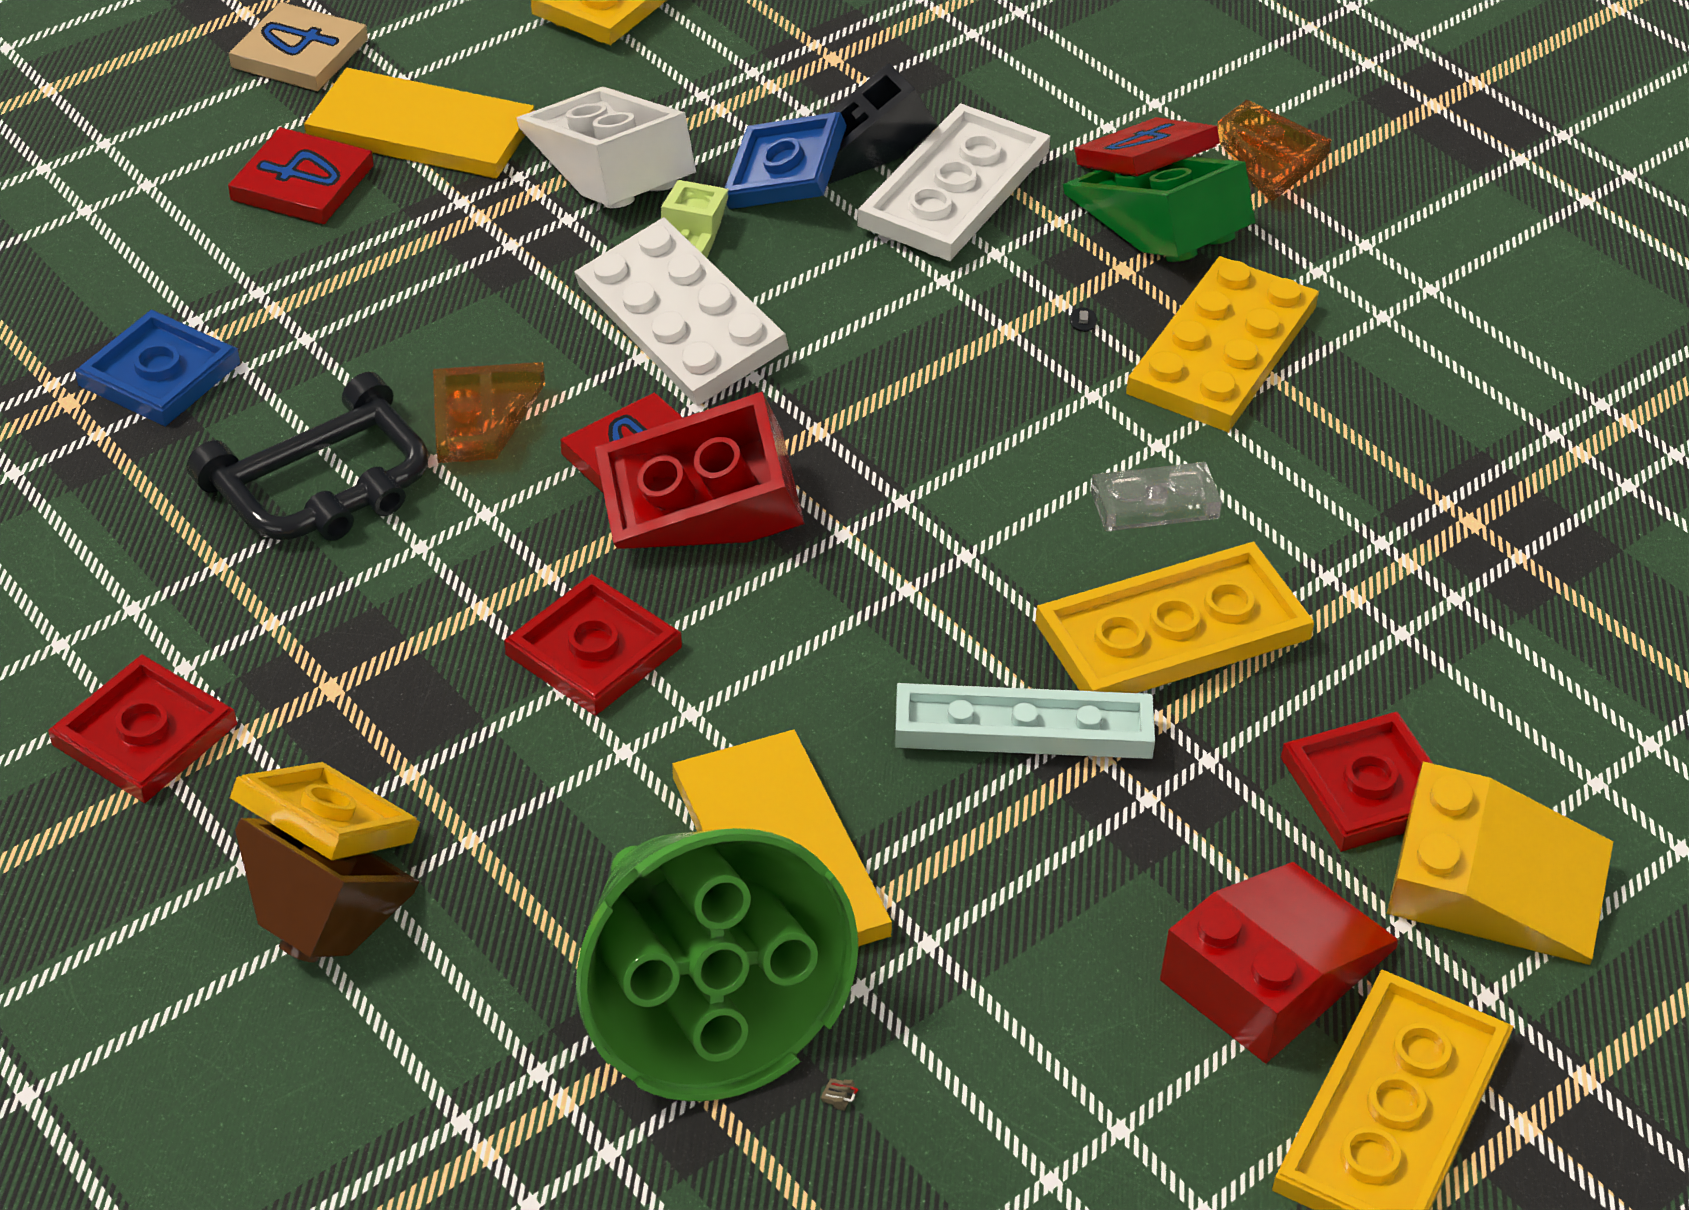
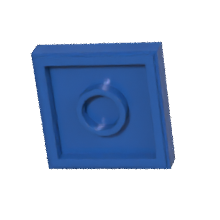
[725,112,847,209]
[75,309,240,427]

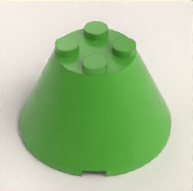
[576,828,858,1101]

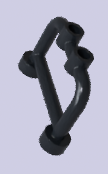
[186,372,429,541]

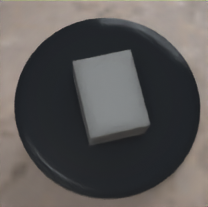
[1070,307,1097,332]

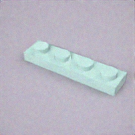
[895,683,1155,759]

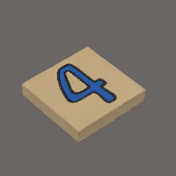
[229,2,368,92]

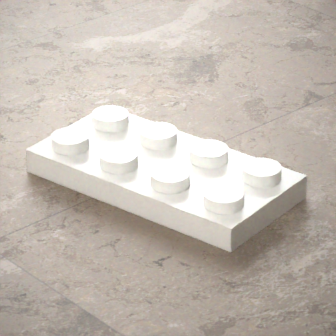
[857,103,1050,261]
[574,217,789,406]

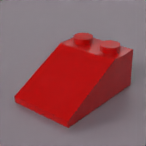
[595,392,805,549]
[1160,862,1399,1064]

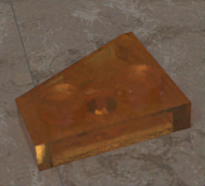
[1217,100,1332,201]
[433,362,545,463]

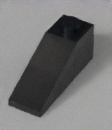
[827,63,938,185]

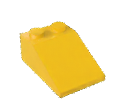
[1387,761,1613,965]

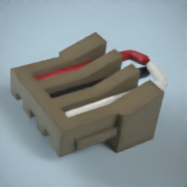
[821,1078,858,1111]

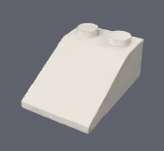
[516,86,696,208]

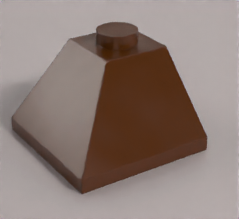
[235,818,420,962]

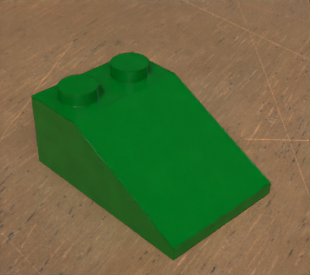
[1063,157,1256,262]

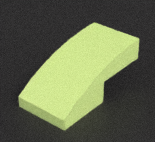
[661,180,728,258]

